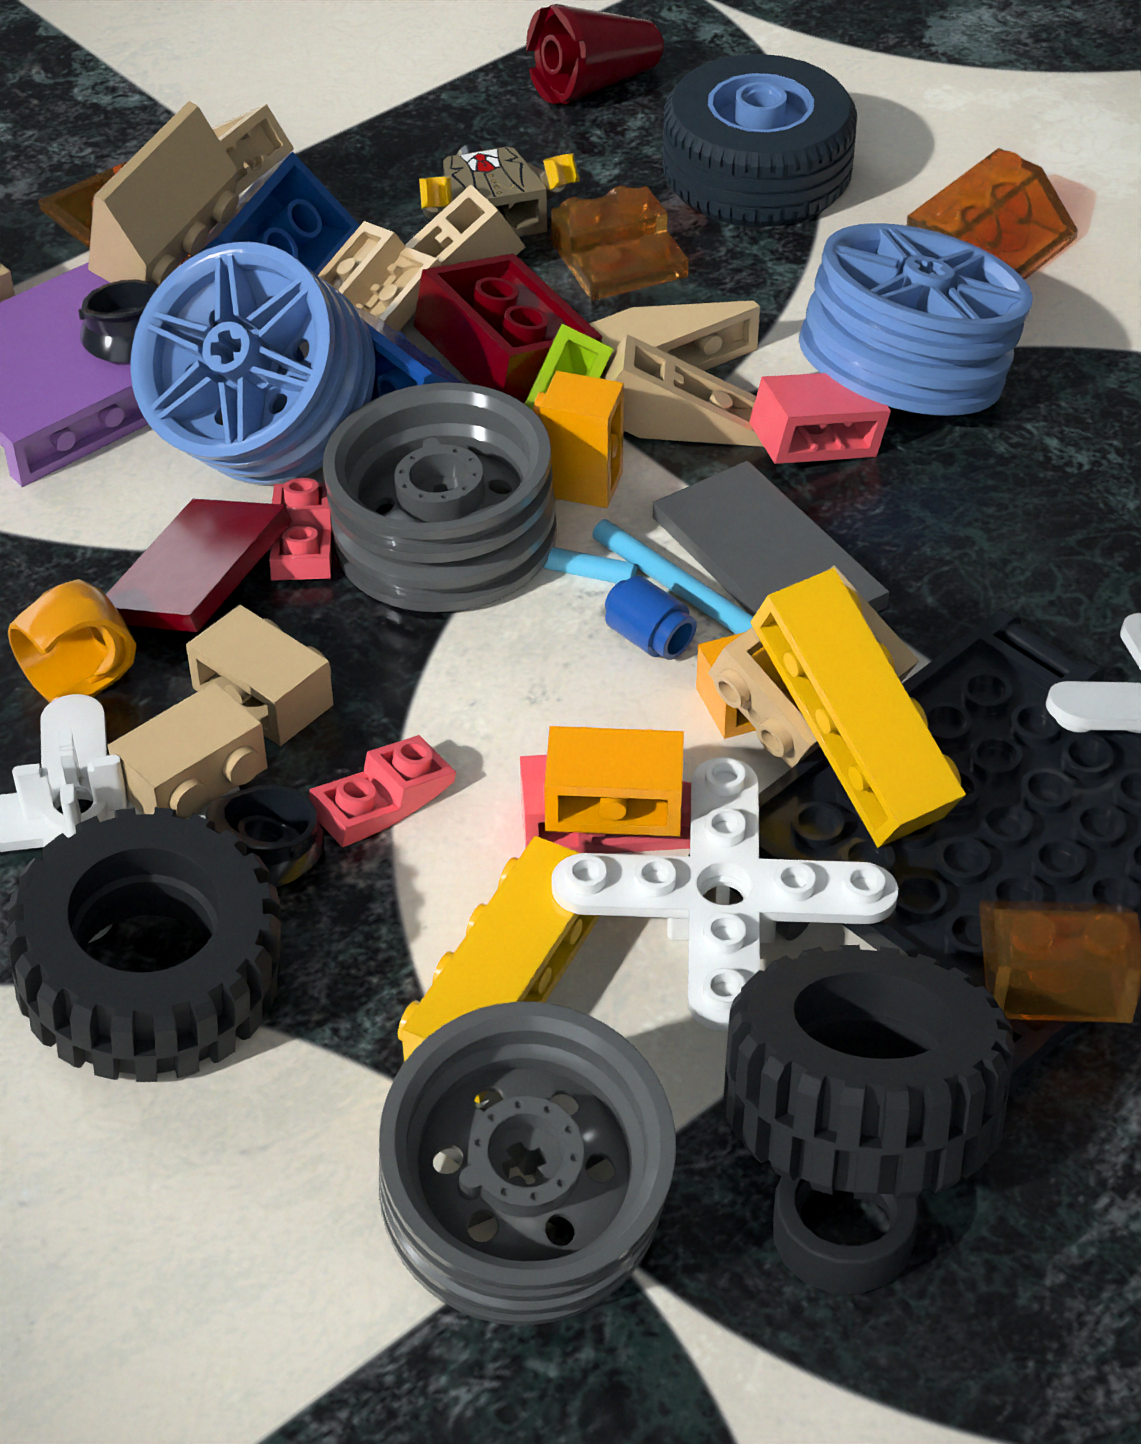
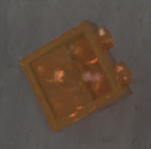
[551,186,689,301]

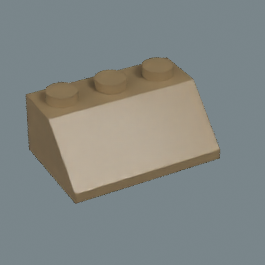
[88,101,239,286]

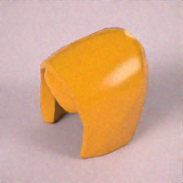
[8,579,136,703]

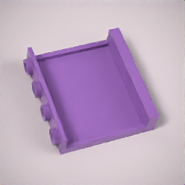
[0,262,149,487]

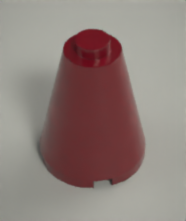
[526,4,664,104]

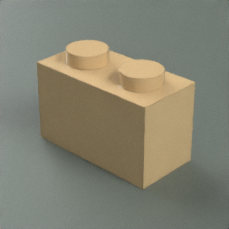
[186,605,333,746]
[108,682,268,819]

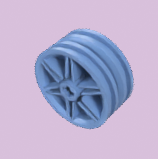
[799,223,1033,416]
[131,242,375,485]

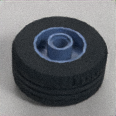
[663,54,857,227]

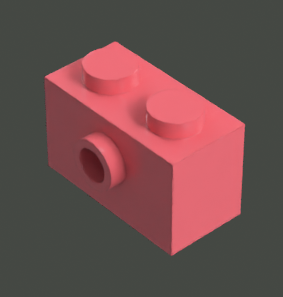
[749,373,891,464]

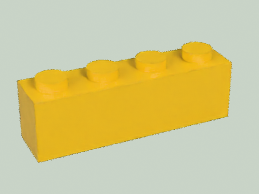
[750,568,966,848]
[398,835,601,1104]

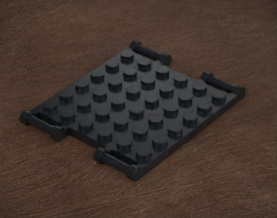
[688,608,1141,1097]

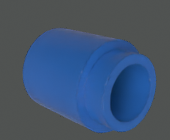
[605,575,697,660]

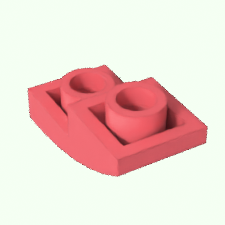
[269,478,333,581]
[308,735,456,848]

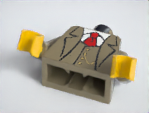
[419,144,580,237]

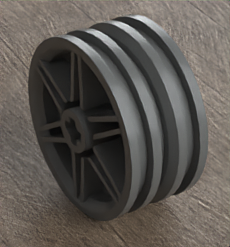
[322,383,557,612]
[379,1002,676,1325]

